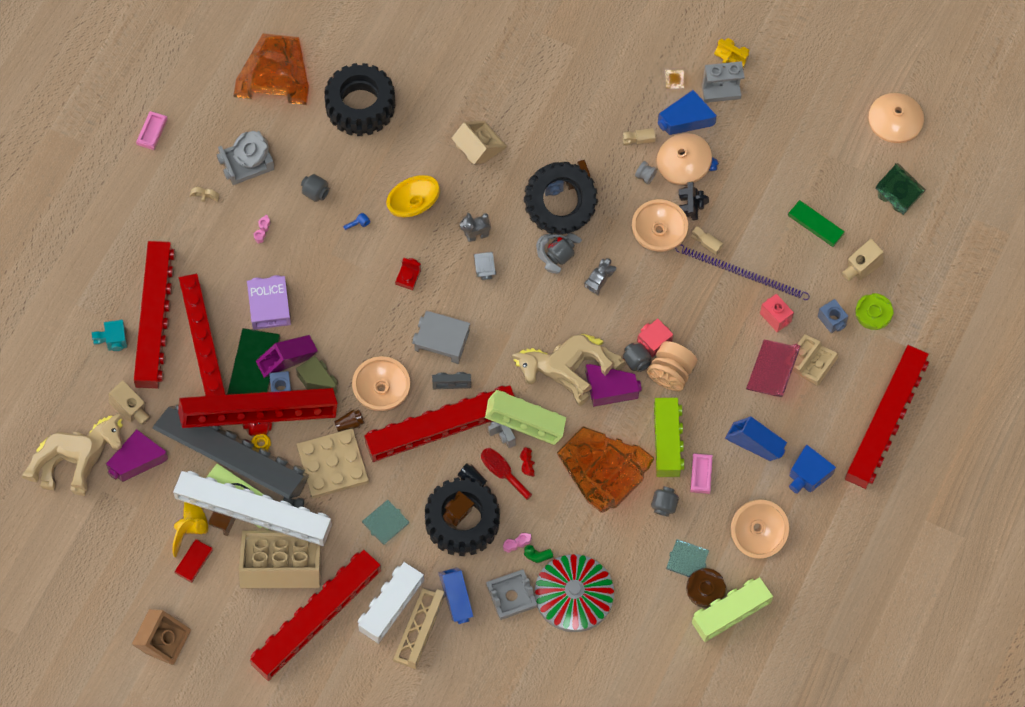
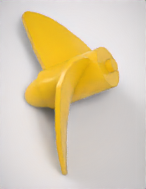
[172,502,209,558]

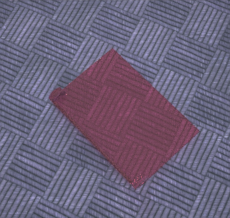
[746,339,801,397]

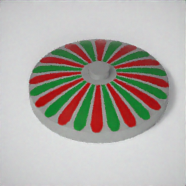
[535,554,614,632]

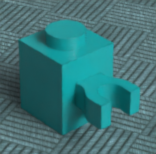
[91,320,128,351]

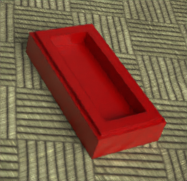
[174,539,213,583]

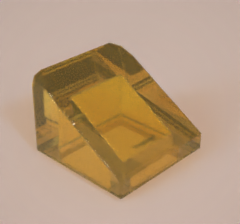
[665,69,684,89]

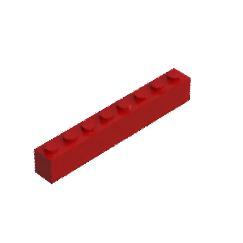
[134,241,175,389]
[178,273,225,396]
[845,345,930,489]
[364,385,515,462]
[178,388,338,428]
[250,550,381,681]

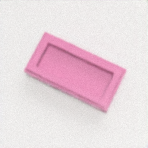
[136,111,168,150]
[690,454,713,494]

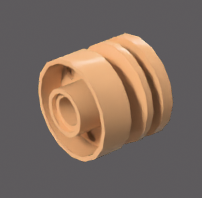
[647,341,698,391]

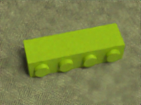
[654,398,684,477]

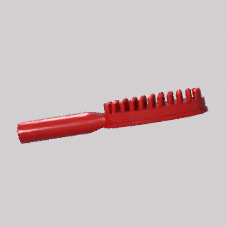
[481,448,532,500]

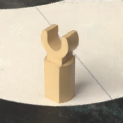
[622,128,656,145]
[691,226,723,255]

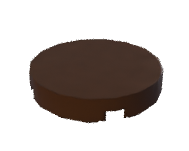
[686,568,726,608]

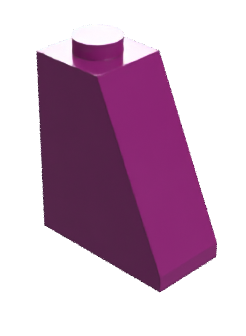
[256,335,318,378]
[585,364,642,407]
[106,429,168,482]

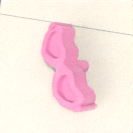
[253,215,271,244]
[503,533,532,553]

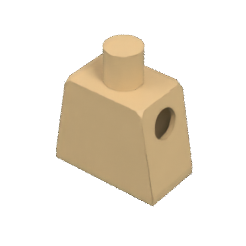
[842,239,884,281]
[109,380,150,425]

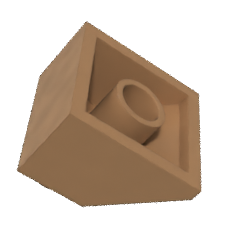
[132,609,191,665]

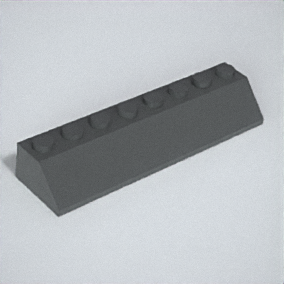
[152,404,309,499]

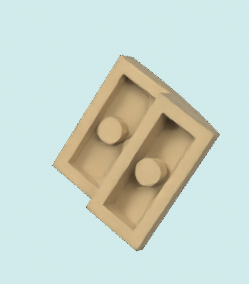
[784,334,839,386]

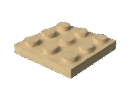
[296,428,369,499]

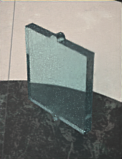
[362,500,409,545]
[666,539,709,577]

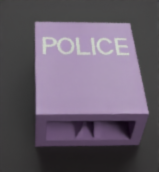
[247,275,291,330]

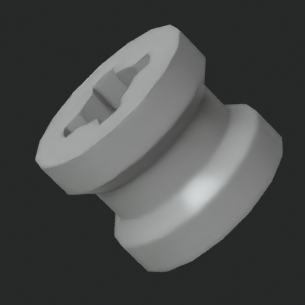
[635,161,658,184]

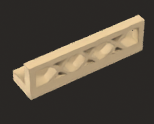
[393,588,445,669]

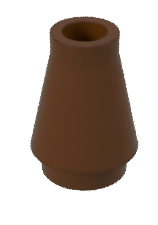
[334,409,364,432]

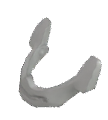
[536,233,582,274]

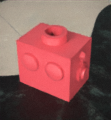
[760,293,794,332]
[637,319,673,358]

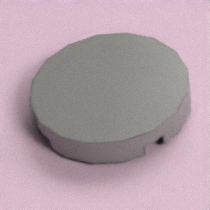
[233,131,269,168]

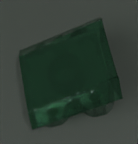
[876,163,926,215]

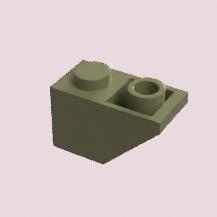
[296,356,338,394]

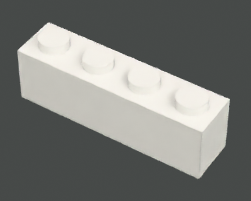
[358,562,424,644]

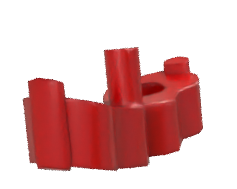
[520,447,535,477]

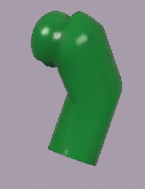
[524,545,554,563]

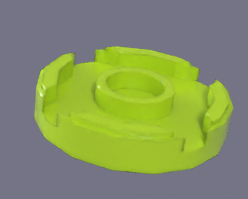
[855,293,894,330]

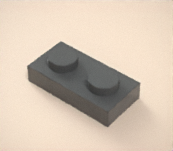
[432,372,471,389]

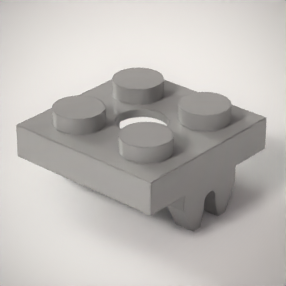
[486,570,537,620]

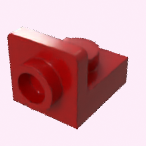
[395,258,421,290]

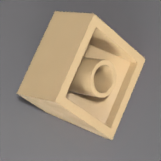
[452,121,507,164]

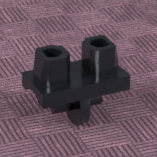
[679,182,709,221]

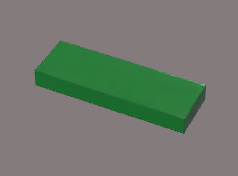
[788,200,845,247]

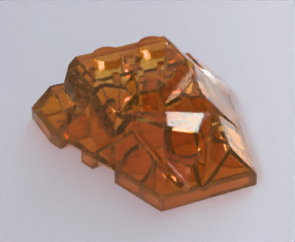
[233,33,309,105]
[557,426,654,513]

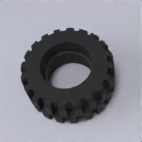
[324,63,395,136]
[524,162,598,235]
[425,477,500,556]

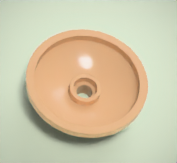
[868,93,924,143]
[657,133,712,185]
[632,199,688,252]
[352,356,410,411]
[731,499,789,559]

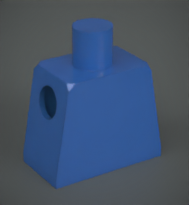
[789,445,836,494]

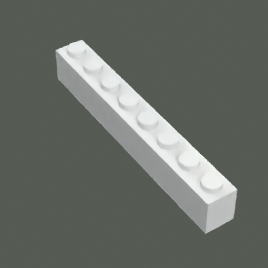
[173,471,332,546]

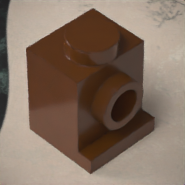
[443,491,474,526]

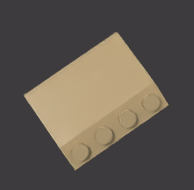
[239,530,321,588]

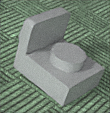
[488,422,516,448]

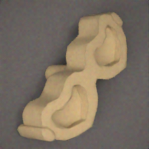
[189,187,219,202]

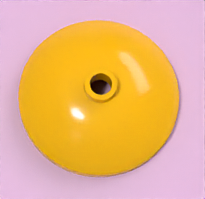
[386,175,440,218]

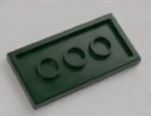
[227,328,280,395]

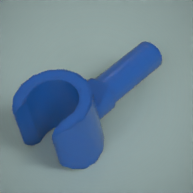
[343,213,370,230]

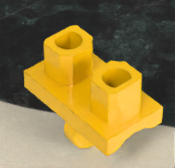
[714,38,750,68]

